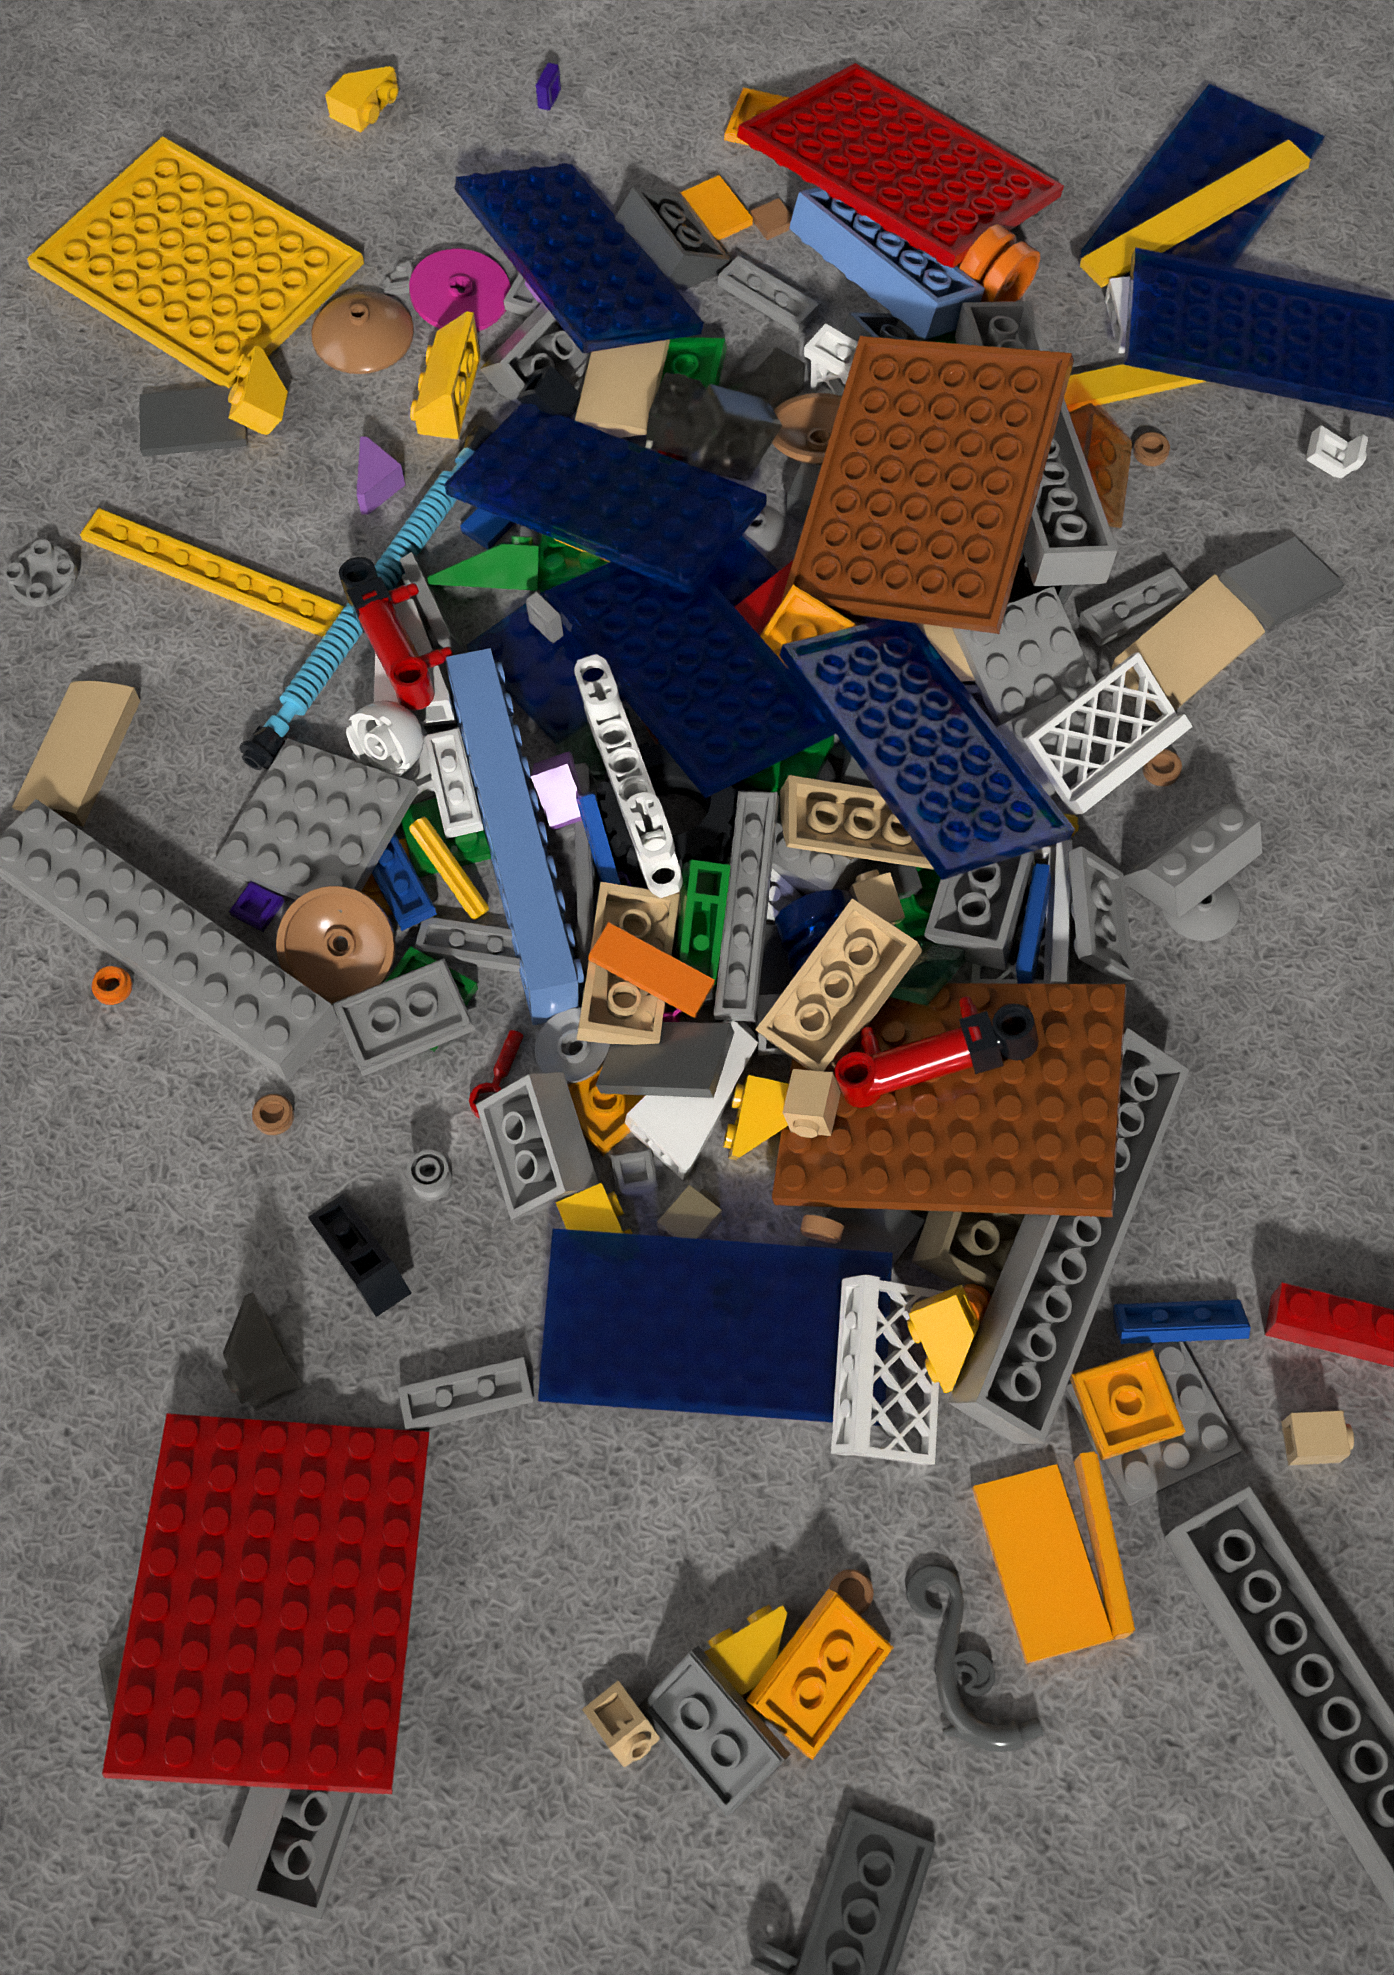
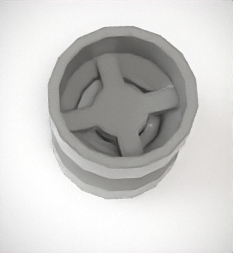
[407,1149,453,1201]

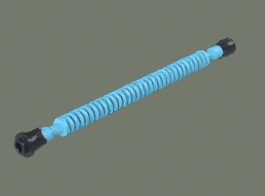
[239,425,498,770]

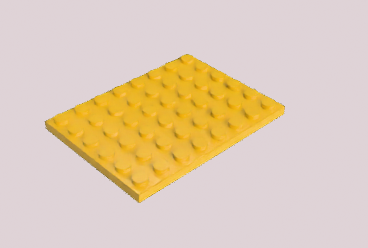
[27,136,364,389]

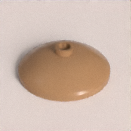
[311,291,414,374]
[768,393,842,465]
[276,886,395,1004]

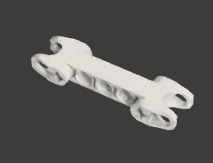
[574,654,683,898]

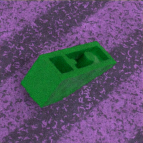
[427,535,541,591]
[677,860,731,985]

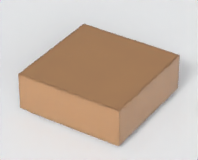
[750,198,792,240]

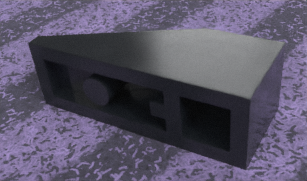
[308,1194,412,1317]

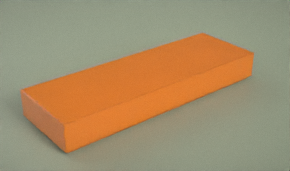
[588,922,715,1018]

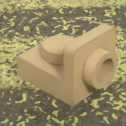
[582,1680,660,1767]

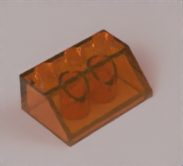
[1069,403,1132,528]

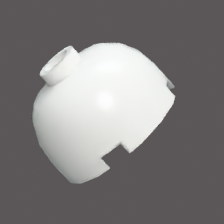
[346,700,424,777]

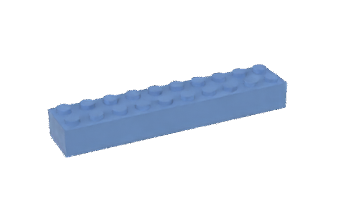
[446,648,584,1025]

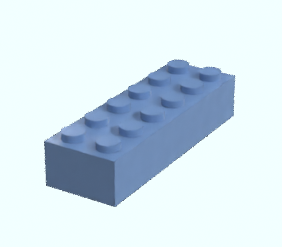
[789,187,985,340]

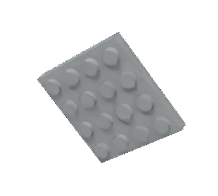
[213,738,419,913]

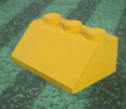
[410,312,481,439]

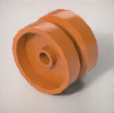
[959,224,1040,302]

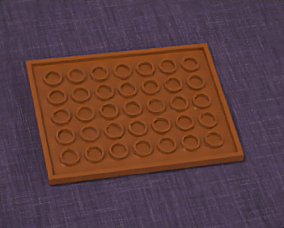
[782,336,1074,634]
[772,983,1127,1217]

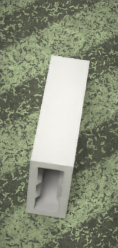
[374,599,456,726]
[625,1020,758,1180]

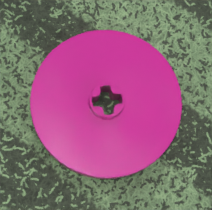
[409,249,511,332]

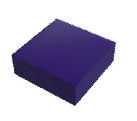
[536,62,561,111]
[229,881,285,932]

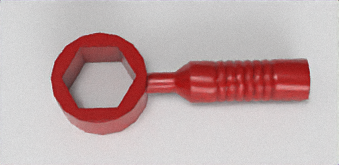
[469,1030,524,1119]

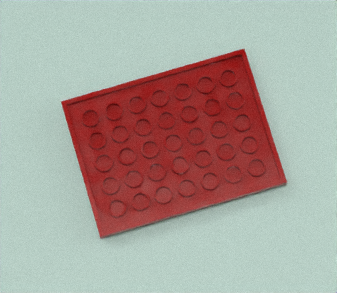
[737,63,1064,268]
[102,1413,429,1795]

